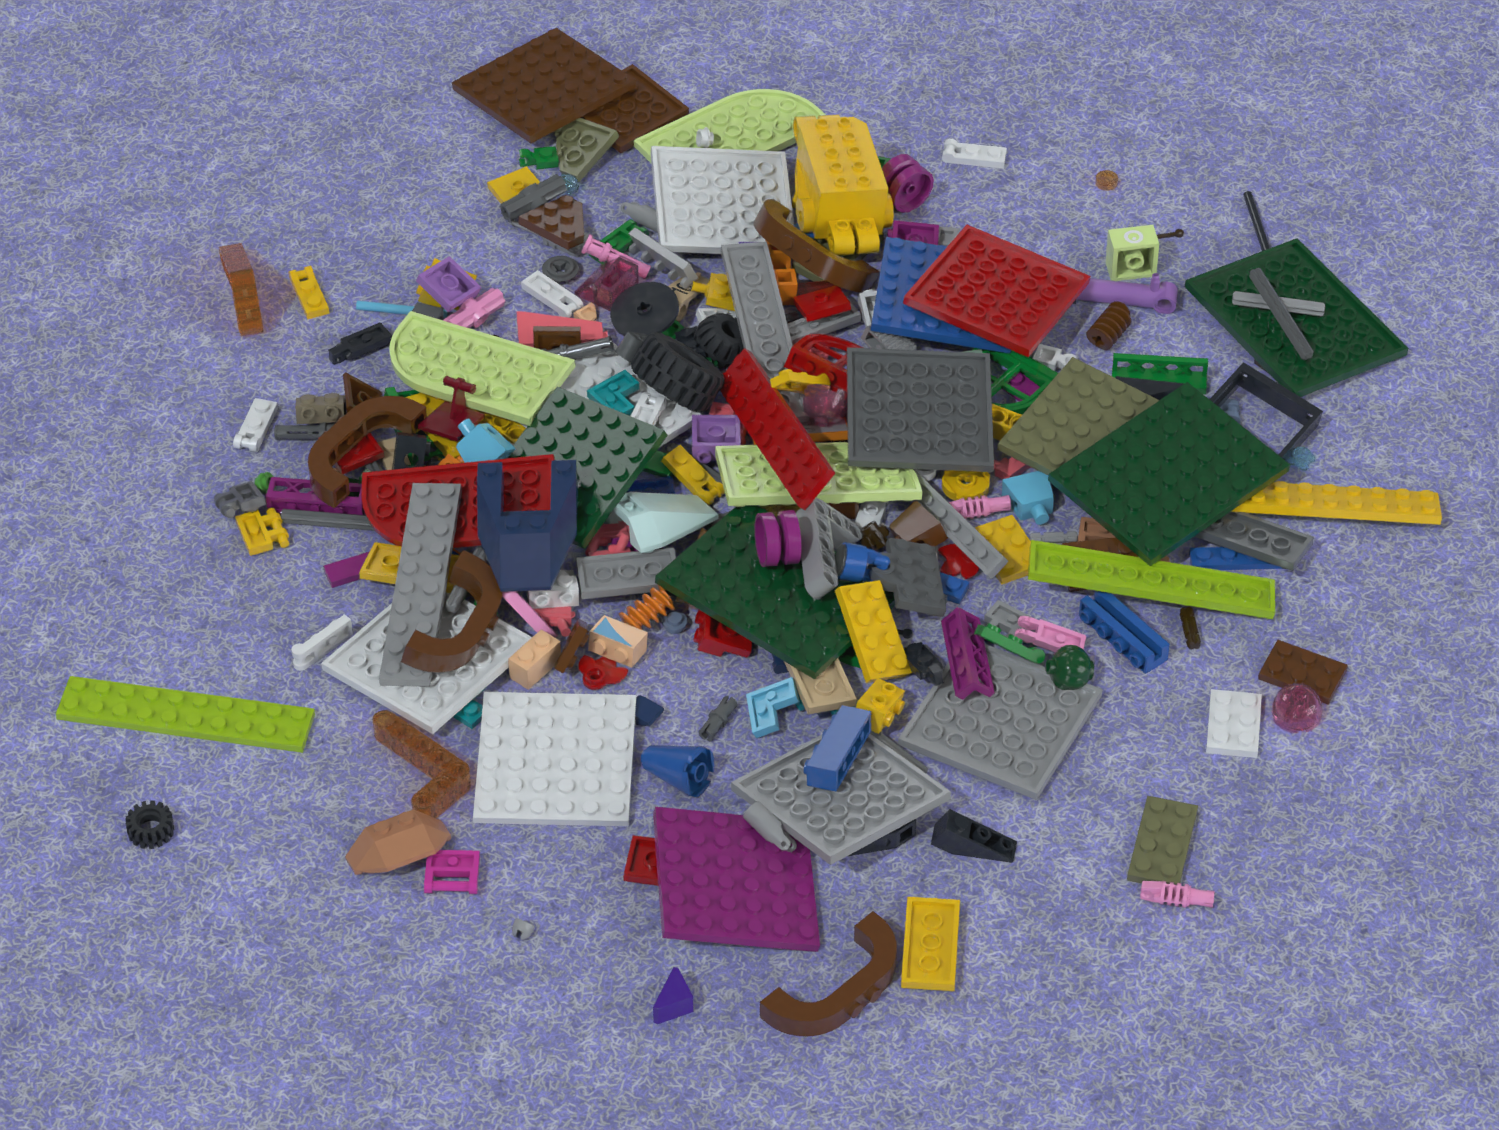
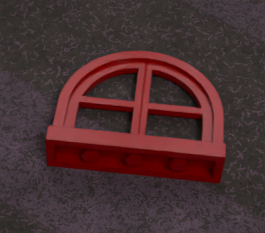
[784,334,863,398]

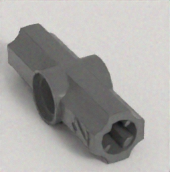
[499,174,567,222]

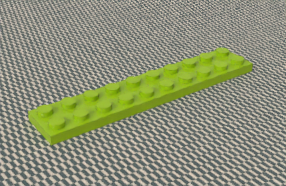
[1028,540,1275,619]
[56,676,315,753]

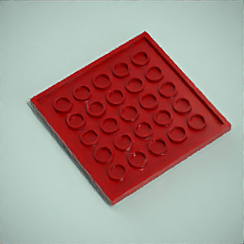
[903,224,1091,357]

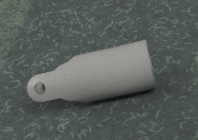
[621,202,658,233]
[743,801,797,852]

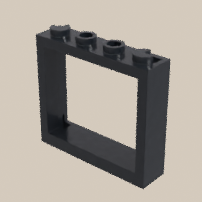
[1209,362,1323,461]

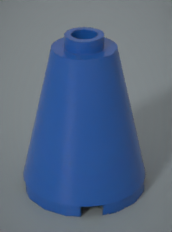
[641,745,714,797]

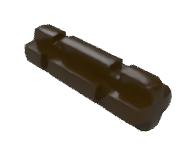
[1179,606,1201,650]

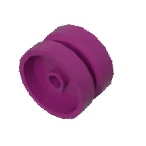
[882,154,934,213]
[755,510,801,567]

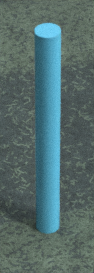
[356,301,449,319]

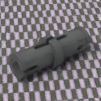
[698,696,738,742]

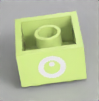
[1105,225,1159,281]

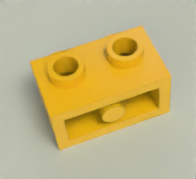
[856,678,905,734]

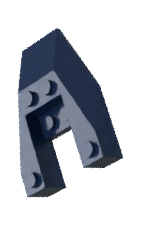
[477,460,578,592]

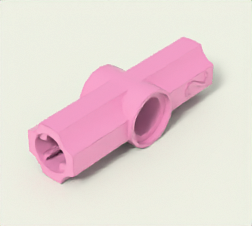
[443,288,505,328]

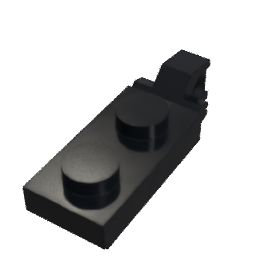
[328,322,392,365]
[904,642,944,686]

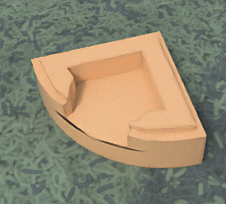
[573,302,597,321]

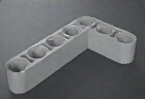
[796,498,862,600]

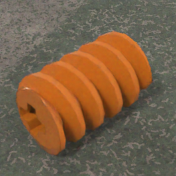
[618,585,675,630]

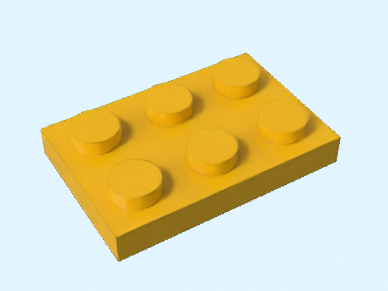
[974,515,1031,585]

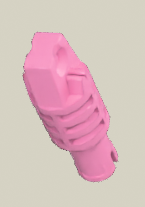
[949,495,1011,520]
[1140,881,1215,908]

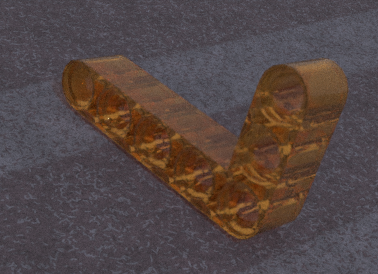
[219,243,264,336]
[372,710,471,818]

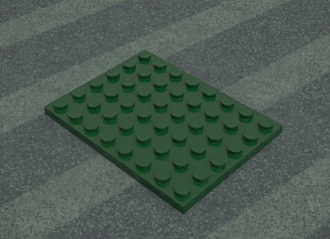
[1184,238,1409,397]
[1048,382,1290,566]
[655,505,895,679]

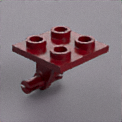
[418,376,485,442]

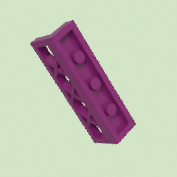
[266,477,365,515]
[941,607,995,700]

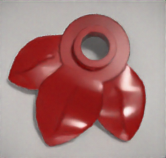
[938,544,979,579]
[578,655,628,690]

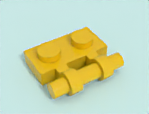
[235,508,290,556]

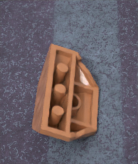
[345,809,452,875]

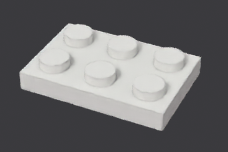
[1206,689,1262,758]

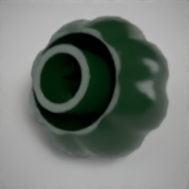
[1045,645,1094,690]

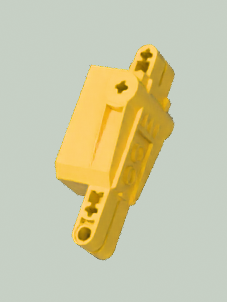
[793,114,894,256]

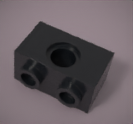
[392,432,431,470]

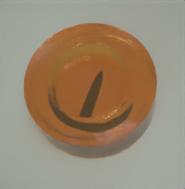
[1095,170,1118,191]

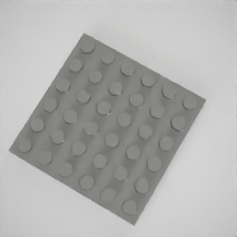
[898,640,1102,800]
[731,734,951,865]

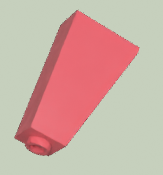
[517,311,608,348]

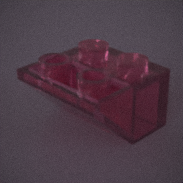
[574,257,639,311]

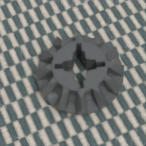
[542,256,579,284]

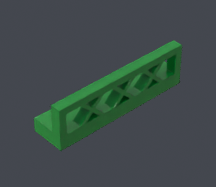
[1112,353,1208,395]

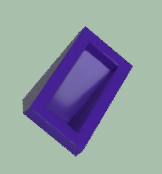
[653,967,694,1024]

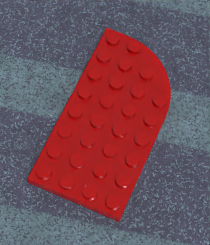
[361,454,555,548]

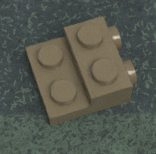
[295,393,346,424]

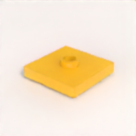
[487,166,540,203]

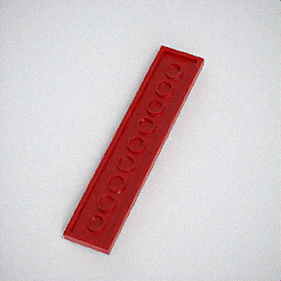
[720,348,835,510]

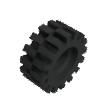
[125,800,174,849]

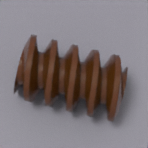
[1086,301,1132,351]

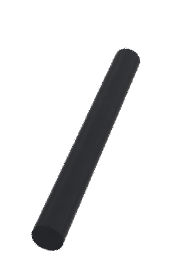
[1243,191,1270,251]

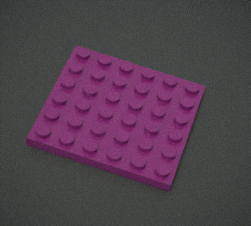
[653,806,820,952]

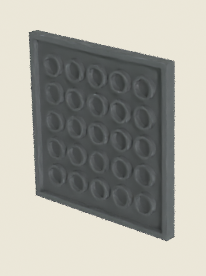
[846,347,994,472]

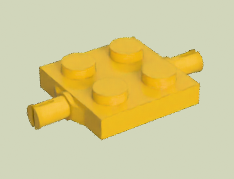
[691,273,735,311]

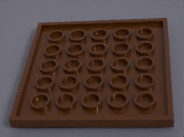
[452,28,637,144]

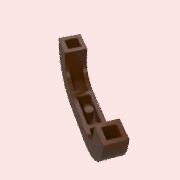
[753,199,880,292]
[308,396,427,508]
[401,550,502,672]
[760,911,897,1037]

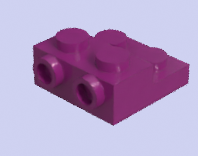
[887,220,939,245]

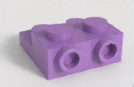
[416,256,481,312]
[692,415,741,463]

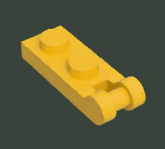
[288,265,330,320]
[770,369,830,395]
[661,444,725,505]

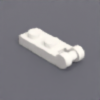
[942,139,1007,169]
[521,270,584,318]
[631,392,667,426]
[233,398,278,452]
[291,614,353,671]

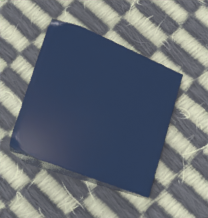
[635,695,664,726]

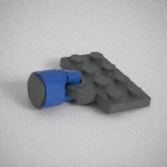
[835,538,946,617]

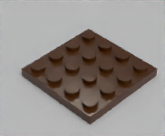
[580,64,689,154]

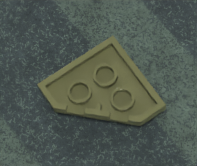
[554,118,619,182]

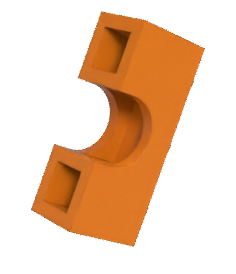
[765,240,798,305]

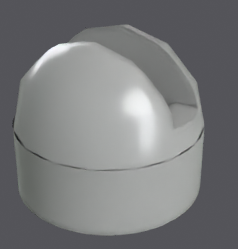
[512,918,535,940]

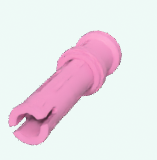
[581,234,651,279]

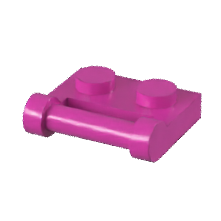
[424,850,480,894]

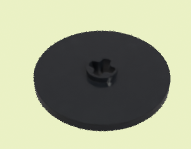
[610,282,679,337]

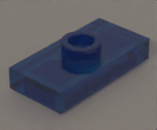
[626,476,675,494]

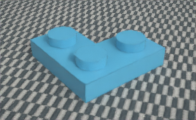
[746,677,800,738]

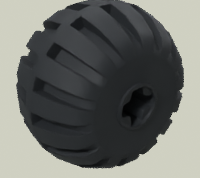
[694,313,744,369]

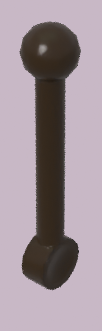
[1157,229,1184,239]

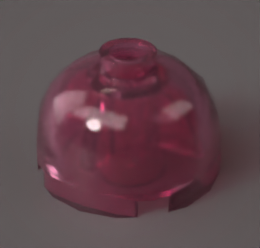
[802,384,847,427]
[1271,683,1322,733]

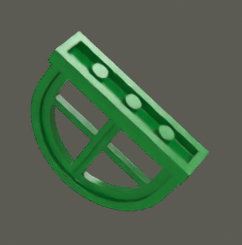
[973,348,1058,415]

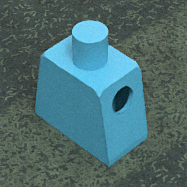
[456,418,516,463]
[1002,471,1054,525]

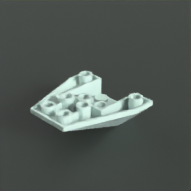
[606,492,719,553]

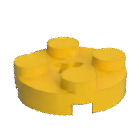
[942,470,990,501]

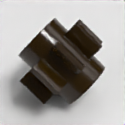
[859,521,890,551]

